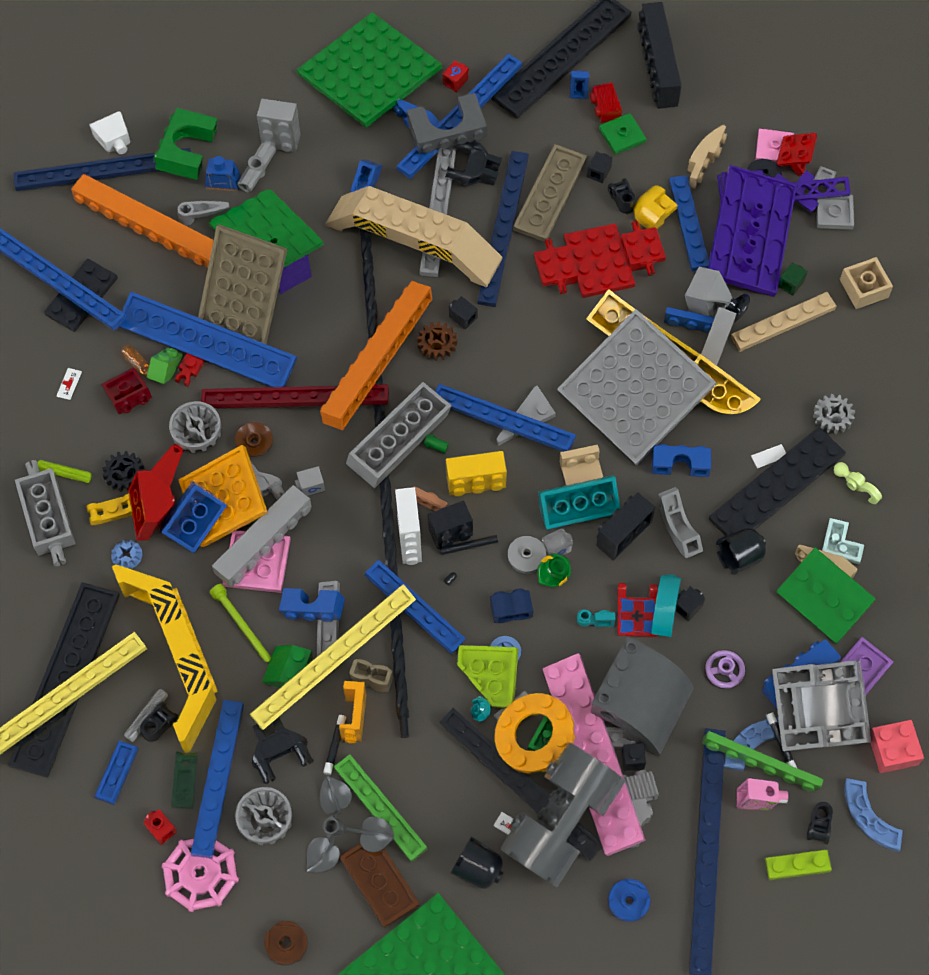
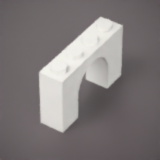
[395,487,422,565]

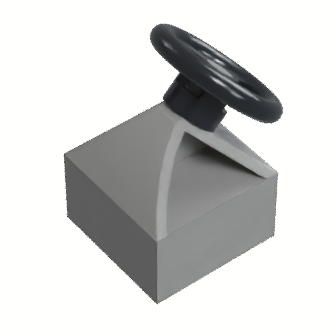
[685,267,750,324]

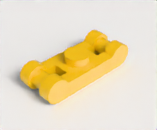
[86,493,132,525]

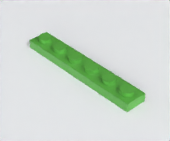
[702,731,824,792]
[334,754,427,862]

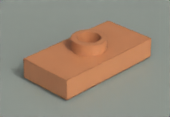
[414,486,448,511]

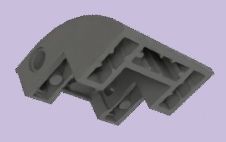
[590,636,694,757]

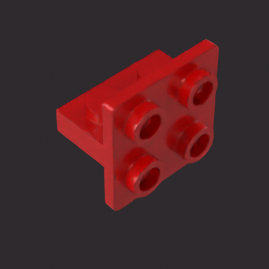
[777,133,817,176]

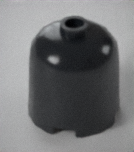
[716,528,766,575]
[451,836,504,889]

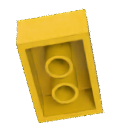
[446,451,507,496]

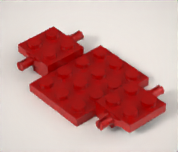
[534,220,666,298]

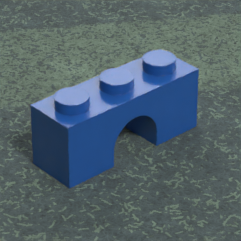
[652,444,711,477]
[279,588,345,622]

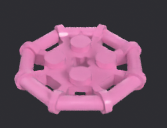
[161,839,239,912]

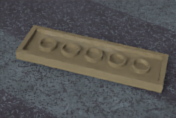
[513,144,587,242]

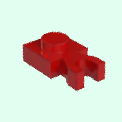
[175,353,205,387]

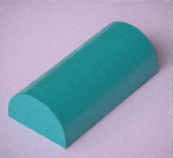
[538,475,620,530]

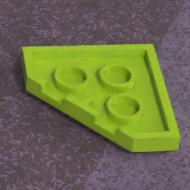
[457,645,519,708]

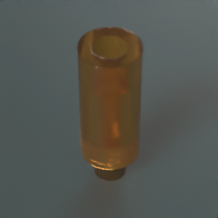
[121,345,150,376]

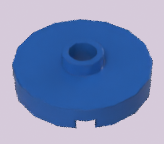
[608,879,651,922]

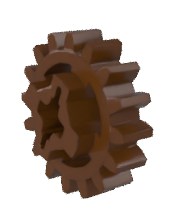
[417,321,457,361]

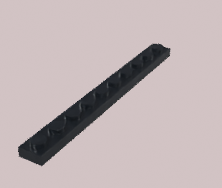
[440,708,603,861]

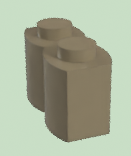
[349,659,393,692]

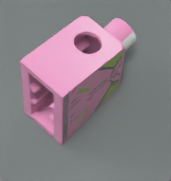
[736,778,788,810]

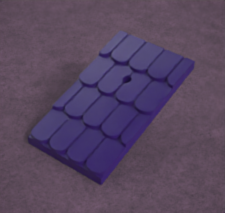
[708,165,797,297]

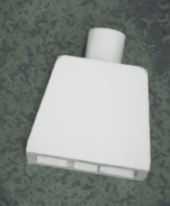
[90,111,130,154]

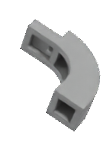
[658,487,703,558]

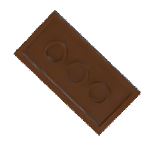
[340,843,420,928]

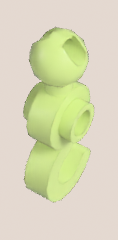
[834,462,882,504]

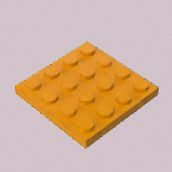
[178,445,268,548]

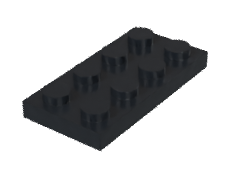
[44,258,118,332]

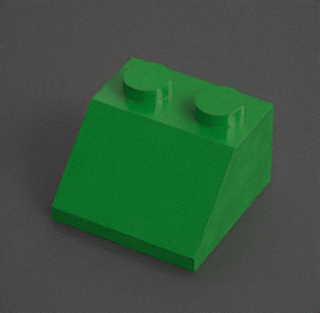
[262,645,313,689]

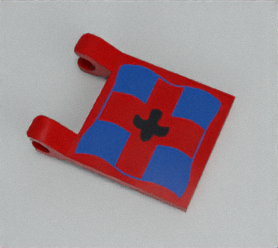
[617,583,658,637]

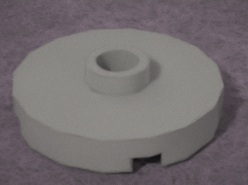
[508,536,546,574]

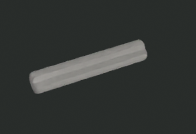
[124,689,168,742]

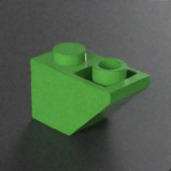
[147,348,183,384]

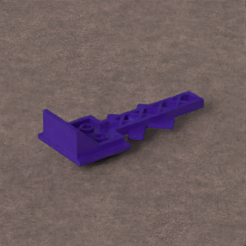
[717,170,851,213]

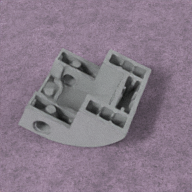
[772,660,872,751]

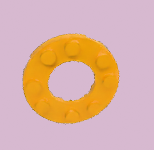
[495,693,575,774]

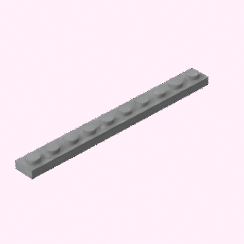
[420,145,457,277]

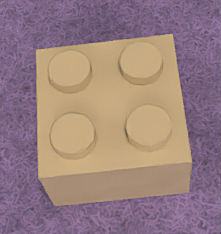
[840,257,893,309]

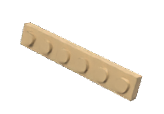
[731,292,836,352]

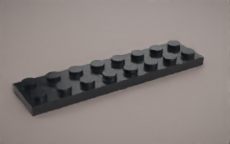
[709,427,846,536]

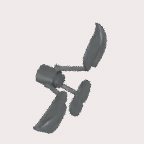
[306,776,394,873]

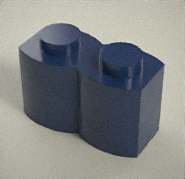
[490,588,533,623]

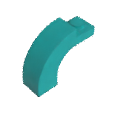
[651,574,681,637]

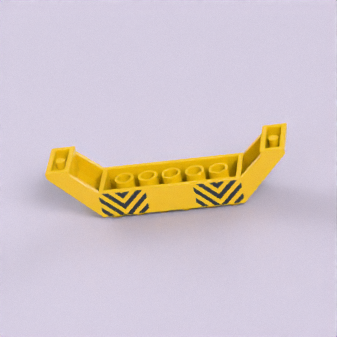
[112,564,218,754]

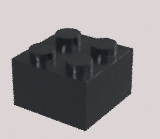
[428,500,473,549]

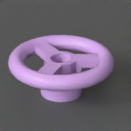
[705,650,745,688]

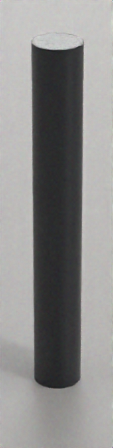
[440,535,498,555]

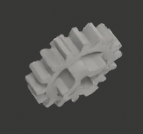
[813,394,855,434]

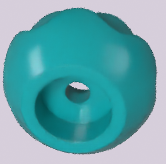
[470,696,491,722]

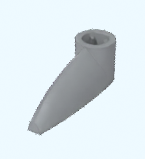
[177,201,229,226]

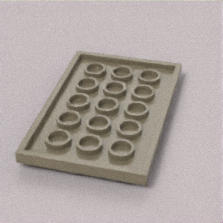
[198,224,287,344]

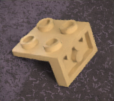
[560,445,603,485]

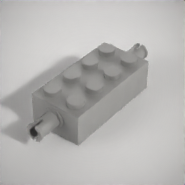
[15,460,76,566]

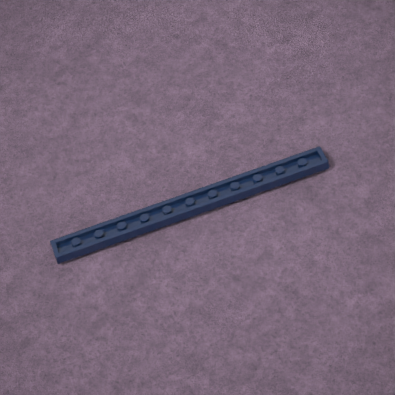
[689,728,726,975]

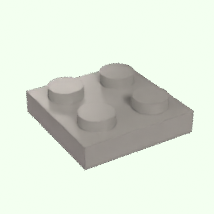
[816,195,854,230]

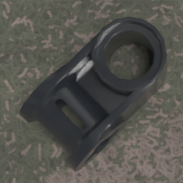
[608,178,635,214]
[140,702,179,742]
[807,802,833,844]

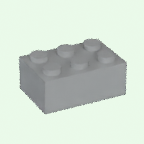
[257,99,301,152]

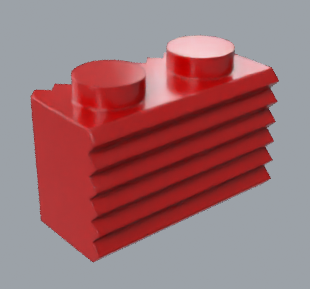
[590,82,622,123]

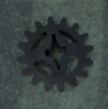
[102,451,145,492]

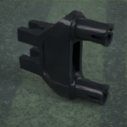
[445,141,502,186]
[252,717,314,784]

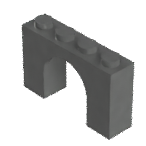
[407,93,487,154]

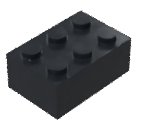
[596,492,655,561]

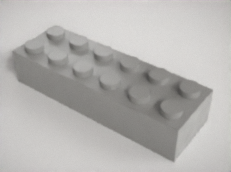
[346,382,452,488]

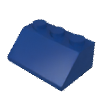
[160,480,227,553]

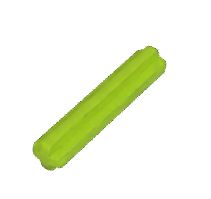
[38,460,92,483]

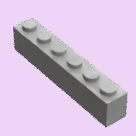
[212,485,312,587]

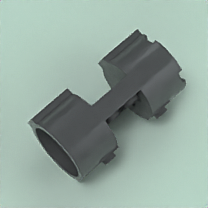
[499,742,626,887]

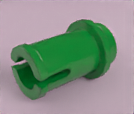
[424,434,449,454]

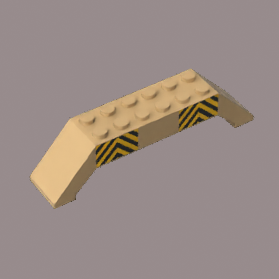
[325,186,502,287]

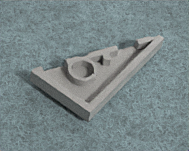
[496,386,556,446]

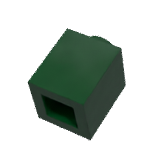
[778,262,808,296]

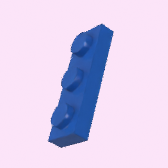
[664,307,715,334]

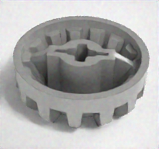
[169,401,222,453]
[235,787,293,846]

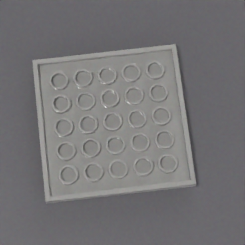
[557,309,717,465]

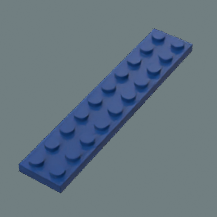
[119,292,297,387]

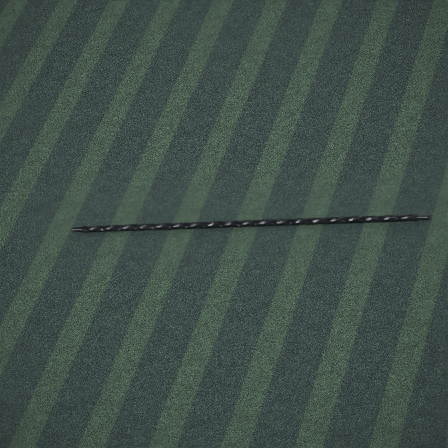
[360,228,409,738]

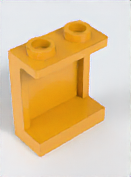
[339,681,366,743]

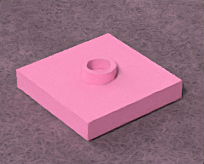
[755,129,794,163]

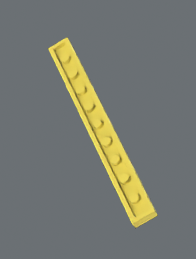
[250,584,416,730]
[0,632,147,755]

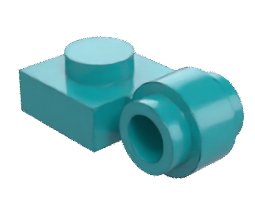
[576,609,615,627]

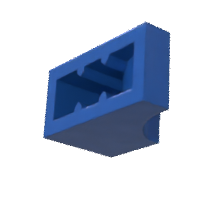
[570,70,589,99]
[350,159,383,193]

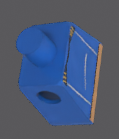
[205,156,241,191]

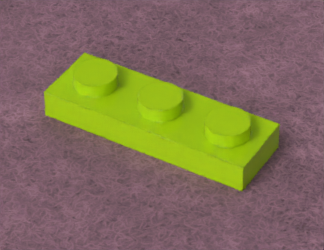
[765,850,832,880]

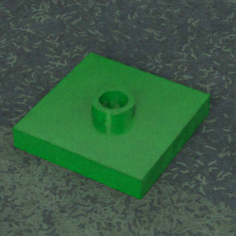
[599,113,647,155]

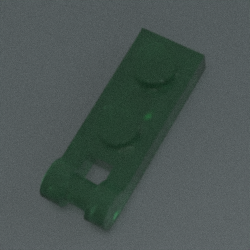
[171,752,198,809]

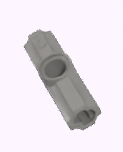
[237,142,276,193]

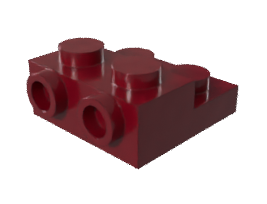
[101,368,152,415]

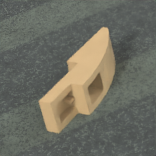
[687,125,727,189]

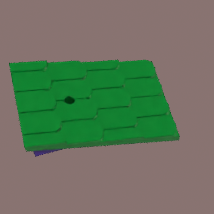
[209,189,324,294]

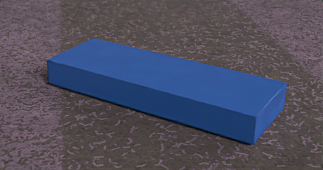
[94,741,139,805]

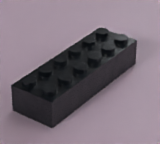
[637,1,682,109]

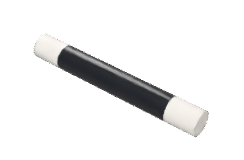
[766,712,797,768]
[323,715,346,775]

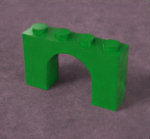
[153,108,217,180]

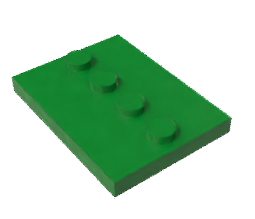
[776,547,876,644]

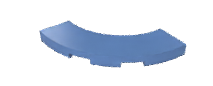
[723,717,780,771]
[845,778,903,852]

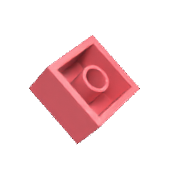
[870,720,924,773]

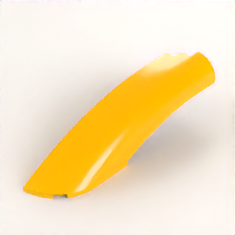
[586,289,761,414]

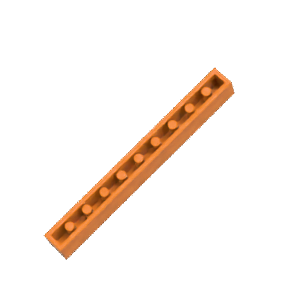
[71,174,214,268]
[320,281,433,431]

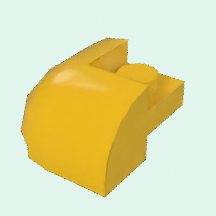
[634,185,678,229]

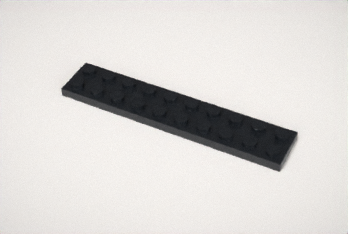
[491,0,632,118]
[8,582,120,778]

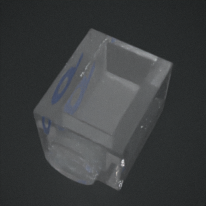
[542,528,573,555]

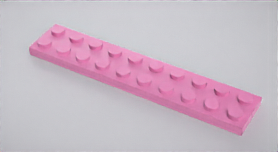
[542,653,646,856]

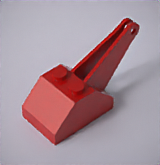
[128,444,183,541]

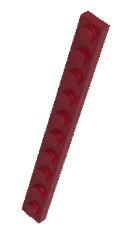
[201,384,389,408]

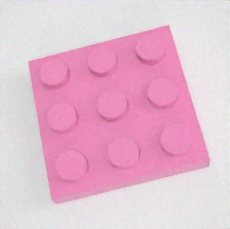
[223,530,291,593]

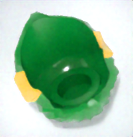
[537,553,571,587]

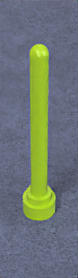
[209,584,271,662]

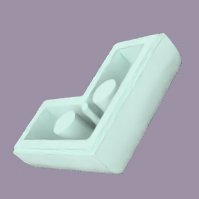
[822,518,864,565]

